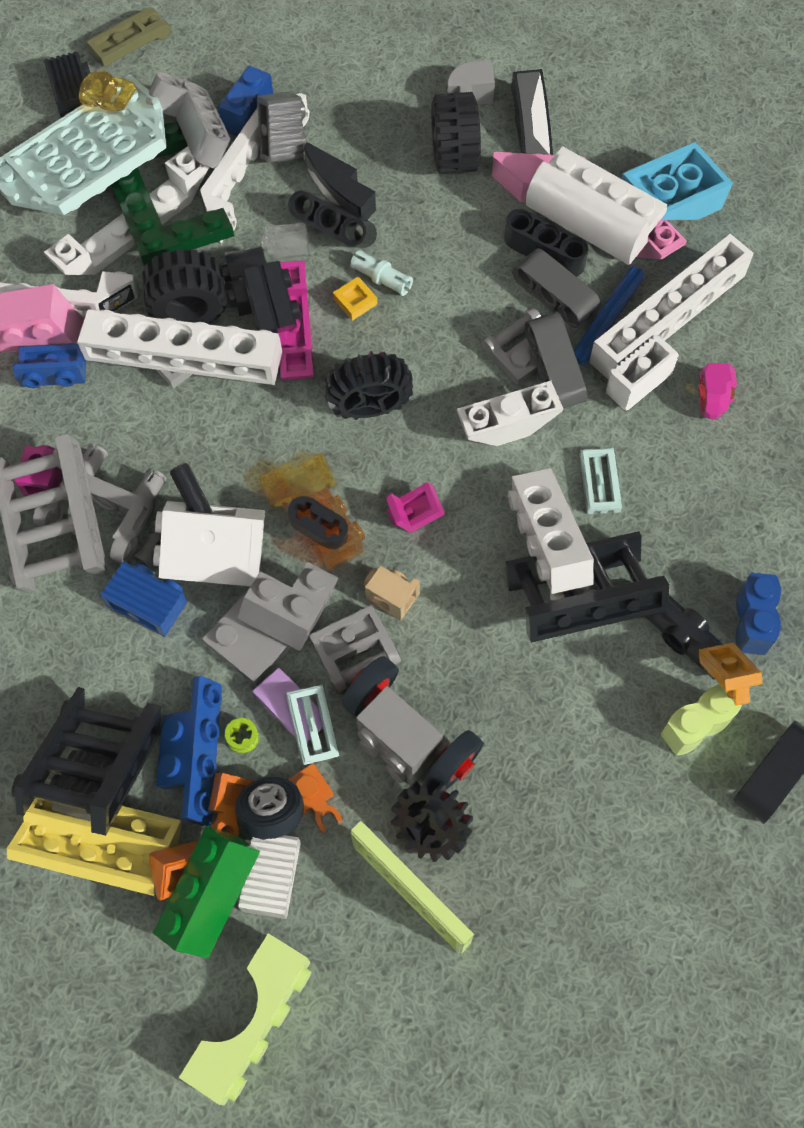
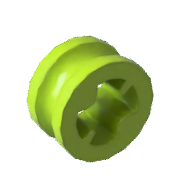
[224,718,259,753]

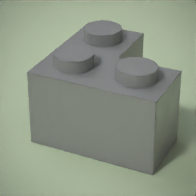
[237,562,339,651]

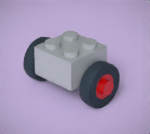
[342,656,484,790]

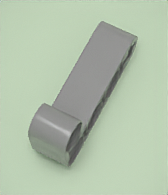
[146,72,230,168]

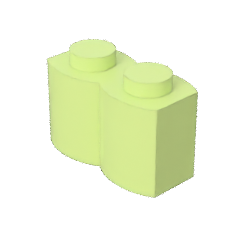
[660,684,742,755]

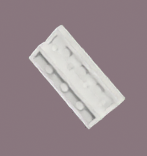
[526,146,667,265]

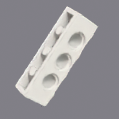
[508,468,594,594]

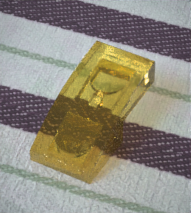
[259,453,338,508]

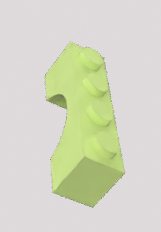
[179,933,312,1105]

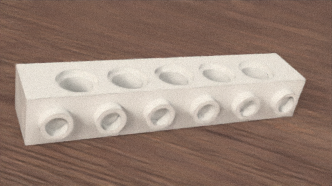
[589,234,754,379]
[77,309,282,385]

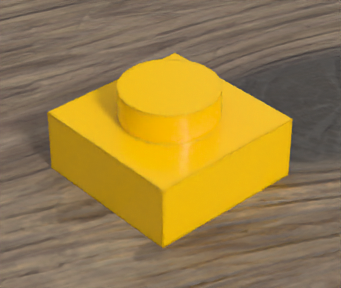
[333,277,377,321]

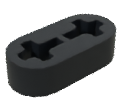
[288,496,348,549]

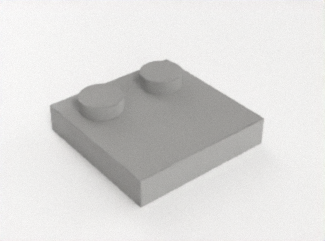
[202,589,291,686]

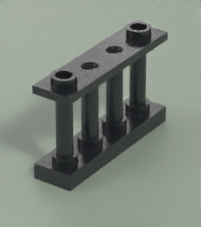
[505,531,669,643]
[12,687,161,836]

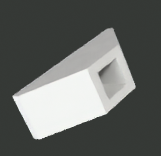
[457,381,563,446]

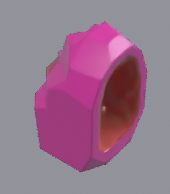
[698,363,737,420]

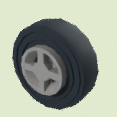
[235,777,304,840]

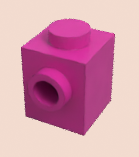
[15,445,63,496]

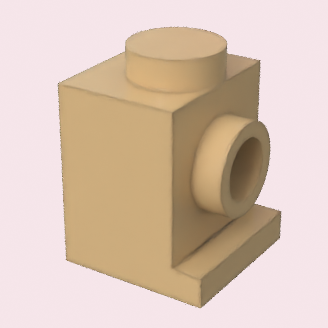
[364,566,420,621]

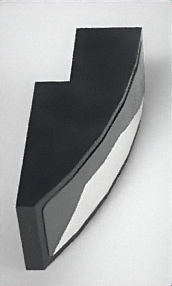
[511,69,553,155]
[304,142,376,226]

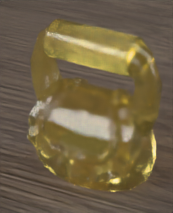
[79,70,136,111]

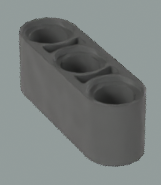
[512,248,601,328]
[525,312,587,409]

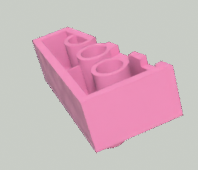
[0,284,83,352]

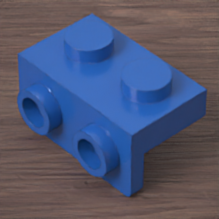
[12,344,86,388]

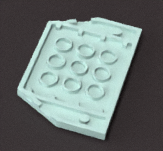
[0,74,166,215]

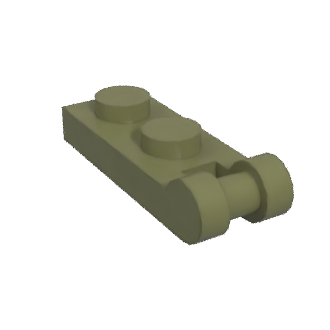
[86,7,171,67]

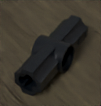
[645,595,723,680]

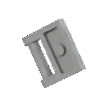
[481,307,541,386]
[309,605,401,693]

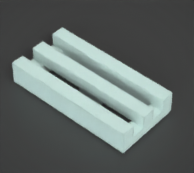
[580,448,622,514]
[286,685,339,765]

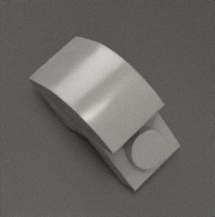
[447,60,495,104]

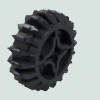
[324,351,413,420]

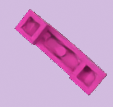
[279,260,314,381]

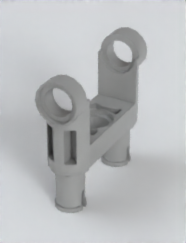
[33,443,167,564]

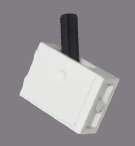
[153,463,265,586]

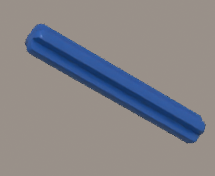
[573,266,645,366]

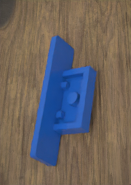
[156,676,222,826]

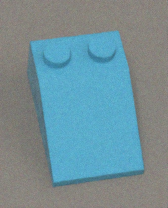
[621,142,733,220]

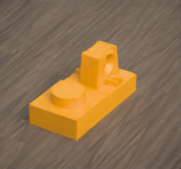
[699,642,762,706]

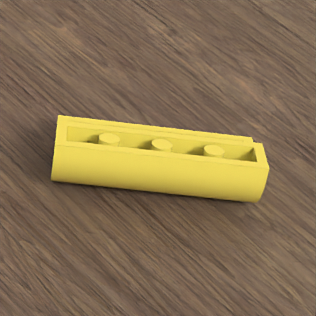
[7,798,181,896]

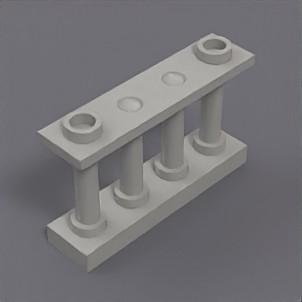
[0,434,108,593]

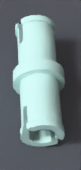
[350,250,413,296]

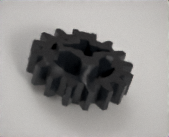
[391,779,473,862]

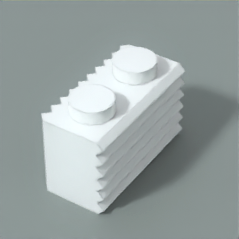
[606,335,679,411]
[237,835,301,919]

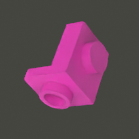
[386,482,445,533]

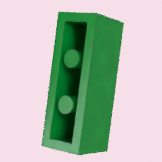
[153,826,260,958]

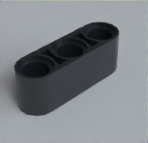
[288,190,377,248]
[504,209,589,277]
[733,720,804,824]

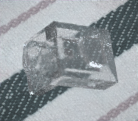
[261,222,310,259]

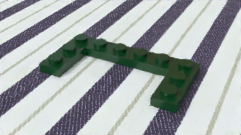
[111,122,235,266]

